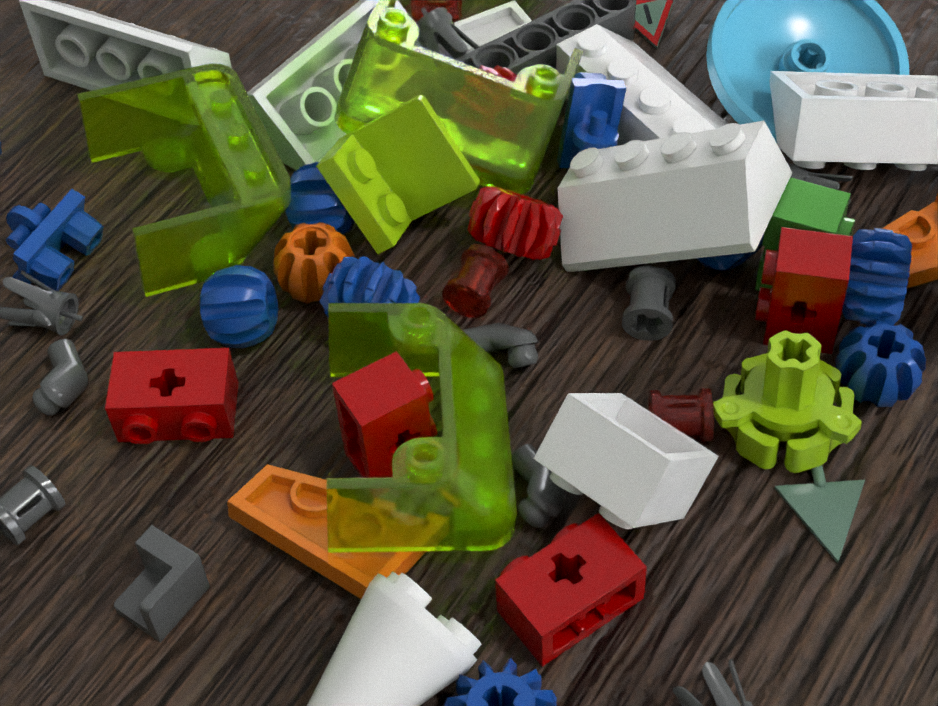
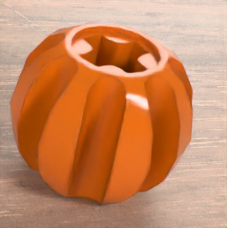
[273,222,355,304]

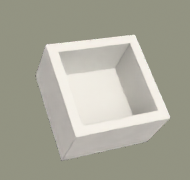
[534,393,719,529]

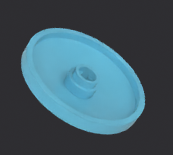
[706,0,909,149]

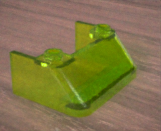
[334,0,584,194]
[77,63,291,297]
[326,303,517,553]

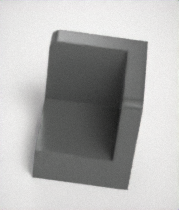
[114,525,210,643]

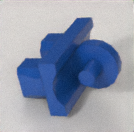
[557,72,627,168]
[6,189,104,291]

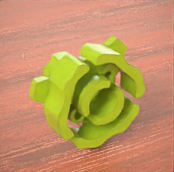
[712,330,862,473]

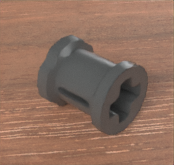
[622,265,676,341]
[0,465,66,546]

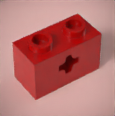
[755,227,853,354]
[105,348,239,444]
[332,351,438,495]
[495,513,647,667]

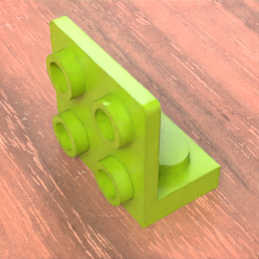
[316,95,480,254]

